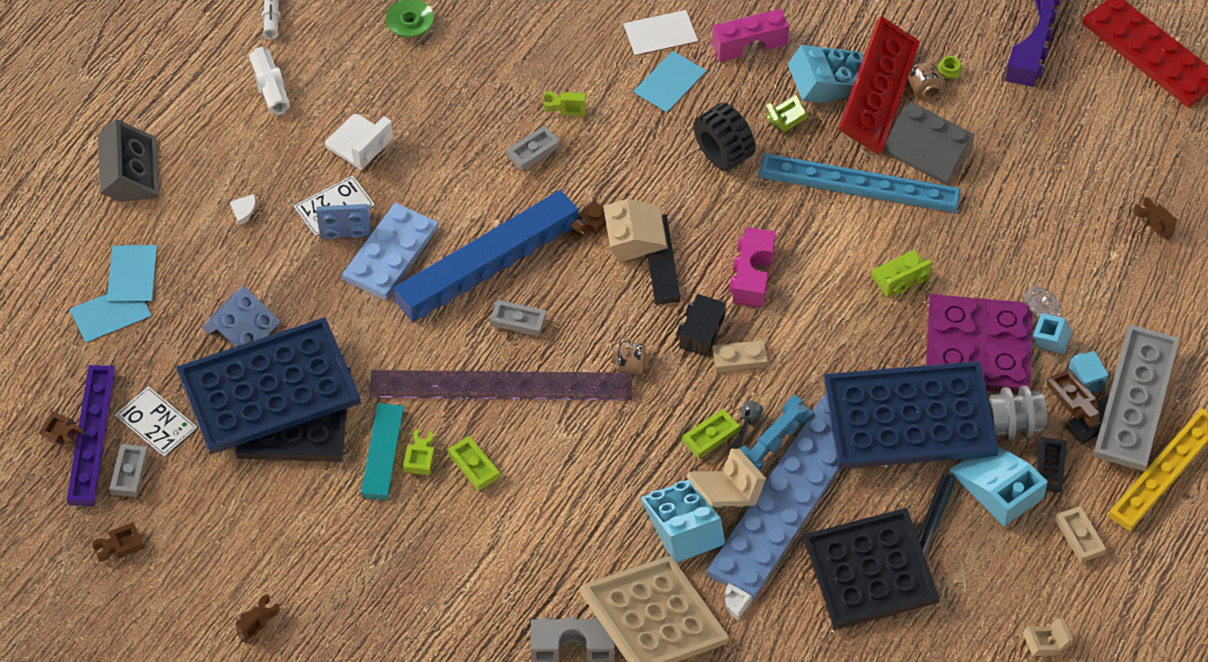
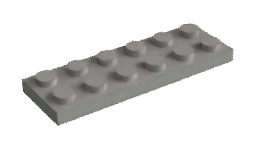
[1093,324,1180,472]

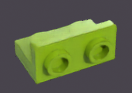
[871,250,932,298]

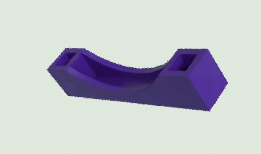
[1005,0,1060,87]

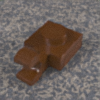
[1133,197,1177,240]
[570,201,606,240]
[235,594,280,643]

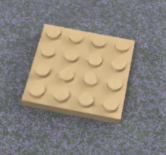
[579,555,729,662]

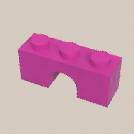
[712,9,789,62]
[729,227,776,308]

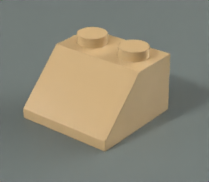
[603,199,668,263]

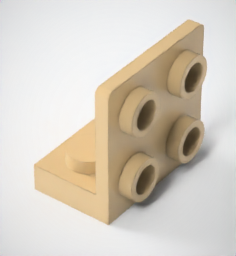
[687,449,766,508]

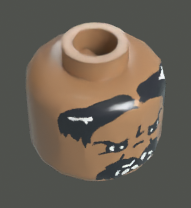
[908,63,944,100]
[611,340,650,376]

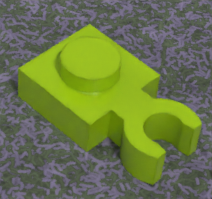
[403,429,434,475]

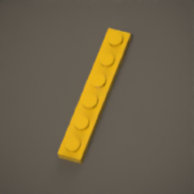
[1108,408,1208,532]

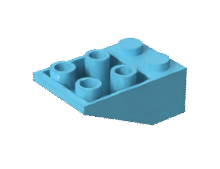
[788,45,863,103]
[950,446,1048,527]
[641,480,725,563]

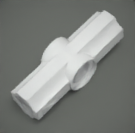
[249,47,290,115]

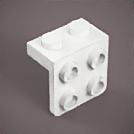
[325,114,393,170]

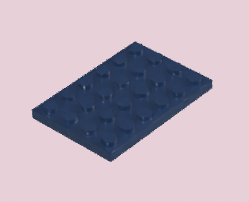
[176,317,361,455]
[823,361,999,469]

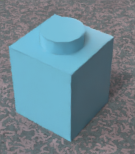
[1033,313,1072,354]
[1069,351,1109,394]

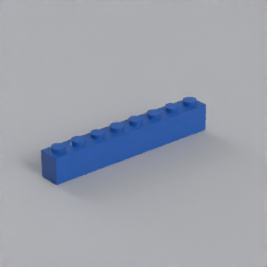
[393,189,579,322]

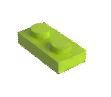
[682,409,740,459]
[447,436,500,491]

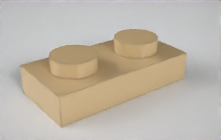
[712,340,768,373]
[1055,506,1106,563]

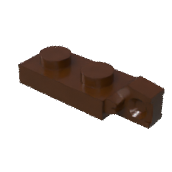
[1046,369,1100,428]

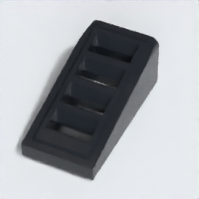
[1036,437,1067,493]

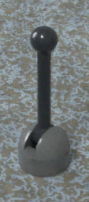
[728,400,764,456]

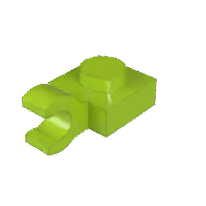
[543,91,586,116]

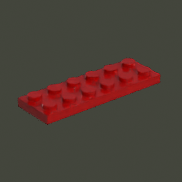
[1082,0,1208,108]
[838,16,920,155]

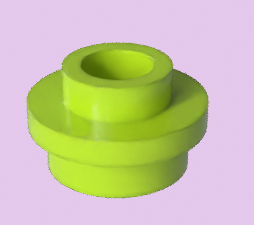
[938,56,962,79]

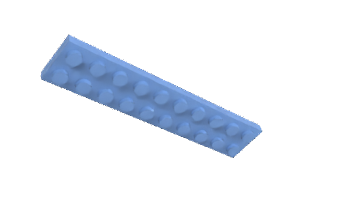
[706,393,840,600]

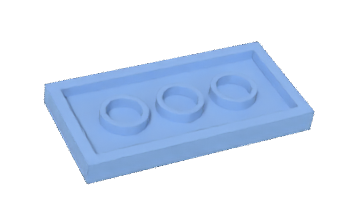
[342,203,439,300]

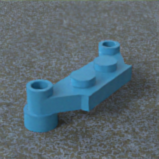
[740,395,814,471]

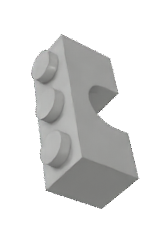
[531,617,615,662]

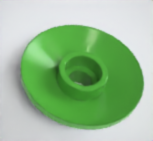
[386,0,434,37]

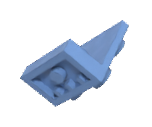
[316,204,371,239]
[201,286,280,347]

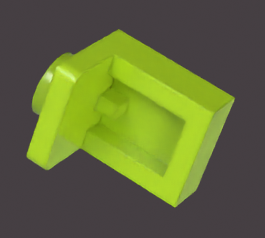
[766,95,809,132]

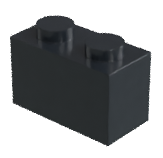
[676,294,726,357]

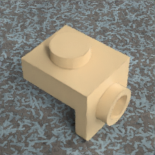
[1022,618,1073,656]

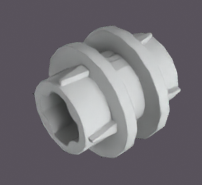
[988,385,1047,440]

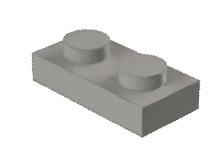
[506,126,560,171]
[490,300,547,337]
[110,444,148,497]

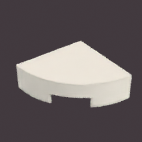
[230,194,256,225]
[725,583,752,620]

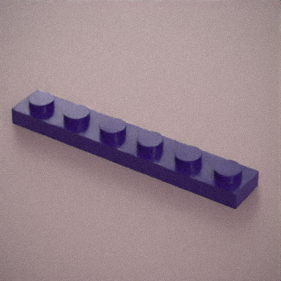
[67,365,116,506]

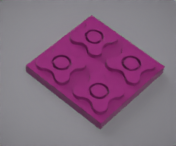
[926,294,1033,393]

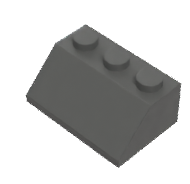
[883,101,975,185]
[98,119,159,202]

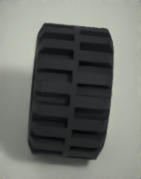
[693,102,756,171]

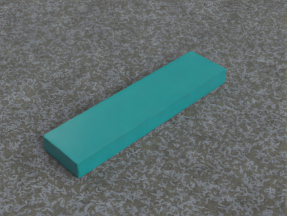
[361,403,404,500]

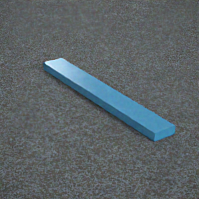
[759,153,961,213]

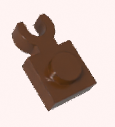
[39,411,85,447]
[92,522,144,562]

